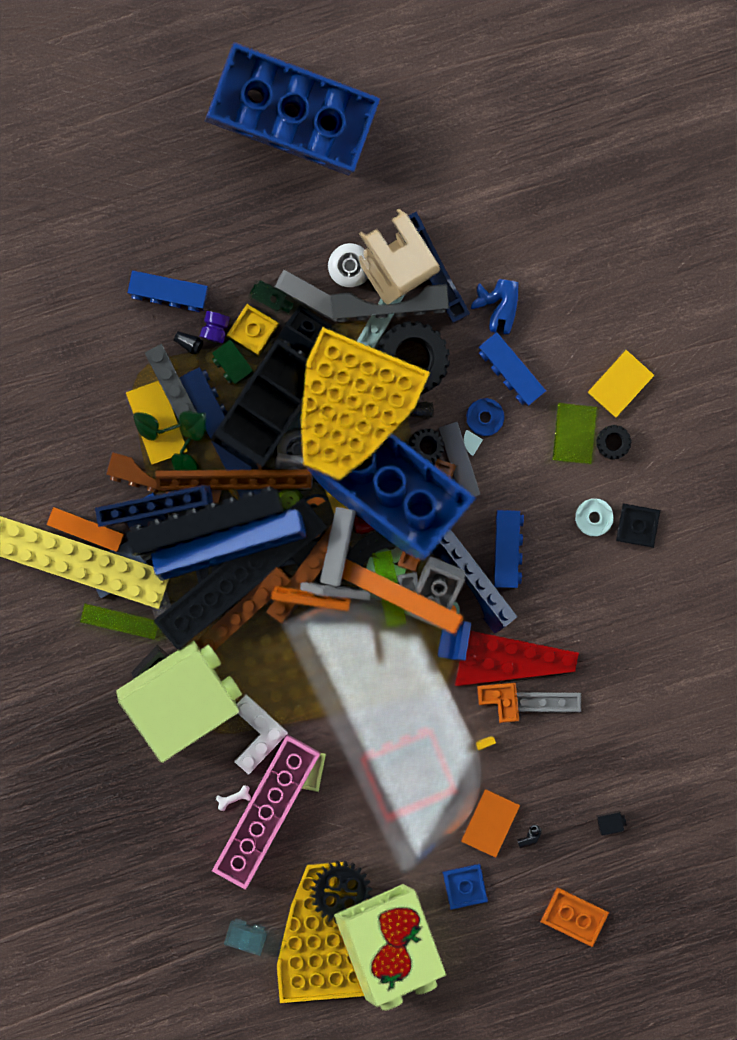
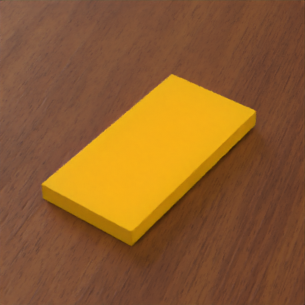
[126,381,188,465]

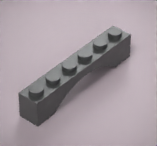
[331,284,449,322]

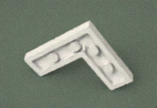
[235,694,288,775]

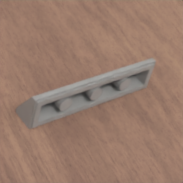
[439,422,480,497]
[320,507,356,587]

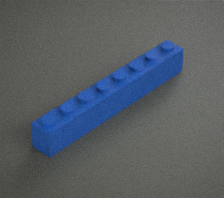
[151,509,307,581]

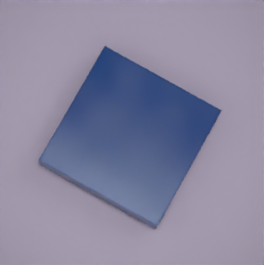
[442,864,488,910]

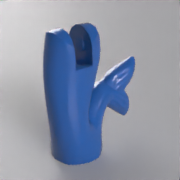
[471,279,519,335]

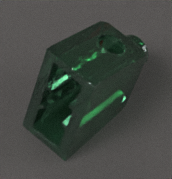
[247,280,294,313]

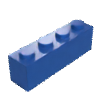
[127,271,208,312]
[479,332,546,407]
[494,510,524,588]

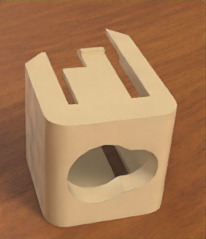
[359,209,440,304]

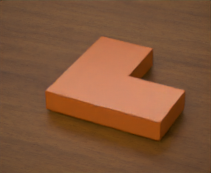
[477,683,519,723]

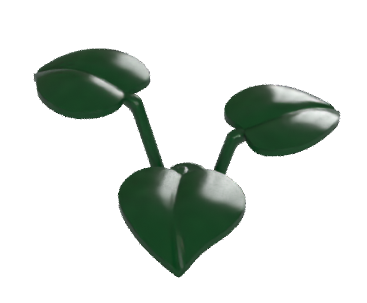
[133,411,206,471]

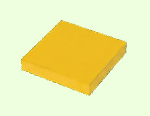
[226,304,280,356]

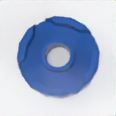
[466,398,504,436]

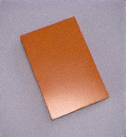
[461,789,520,858]
[540,887,609,947]

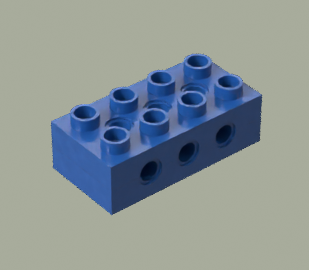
[204,43,380,176]

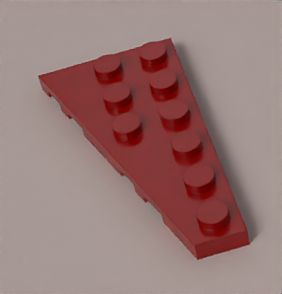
[455,631,579,686]

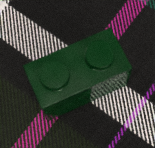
[212,340,254,385]

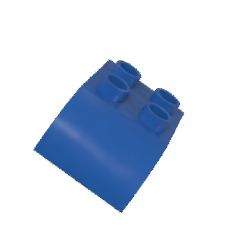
[306,433,475,560]

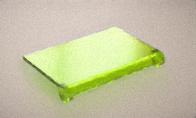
[552,403,597,464]

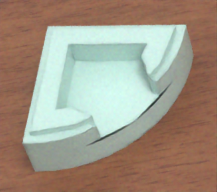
[464,430,483,456]

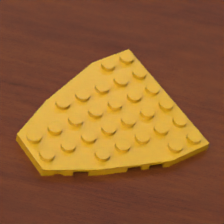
[301,327,430,480]
[277,862,368,1003]

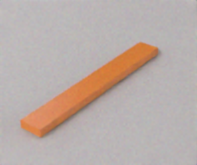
[342,559,464,635]

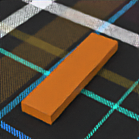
[47,507,125,552]
[271,586,351,611]

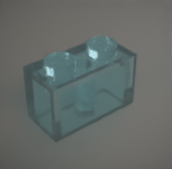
[224,918,268,956]

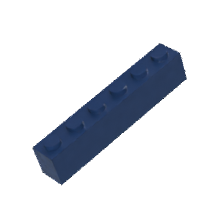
[95,485,214,527]

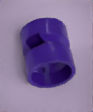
[199,311,230,344]

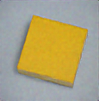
[475,735,496,750]

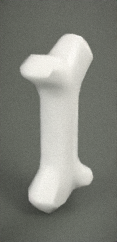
[216,785,251,811]

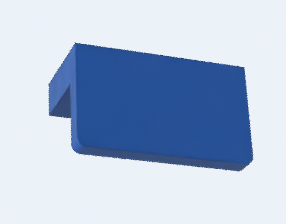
[438,621,471,661]

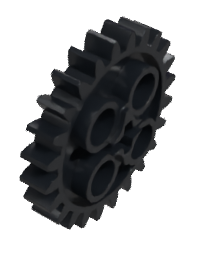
[309,861,372,924]

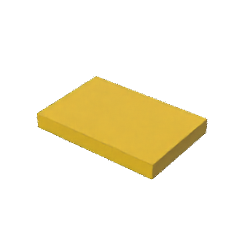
[587,350,654,418]

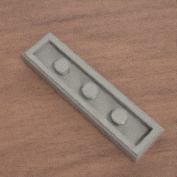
[517,692,581,712]

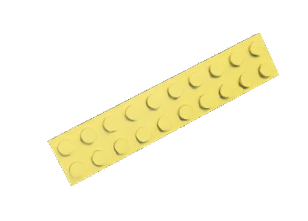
[0,516,170,609]

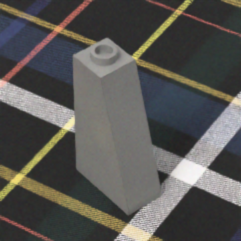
[275,270,337,323]

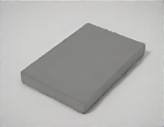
[300,582,370,600]

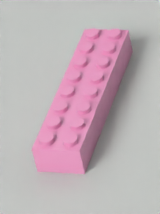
[212,734,321,890]

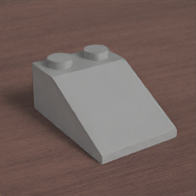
[406,556,465,629]

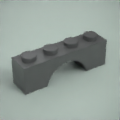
[145,344,197,420]

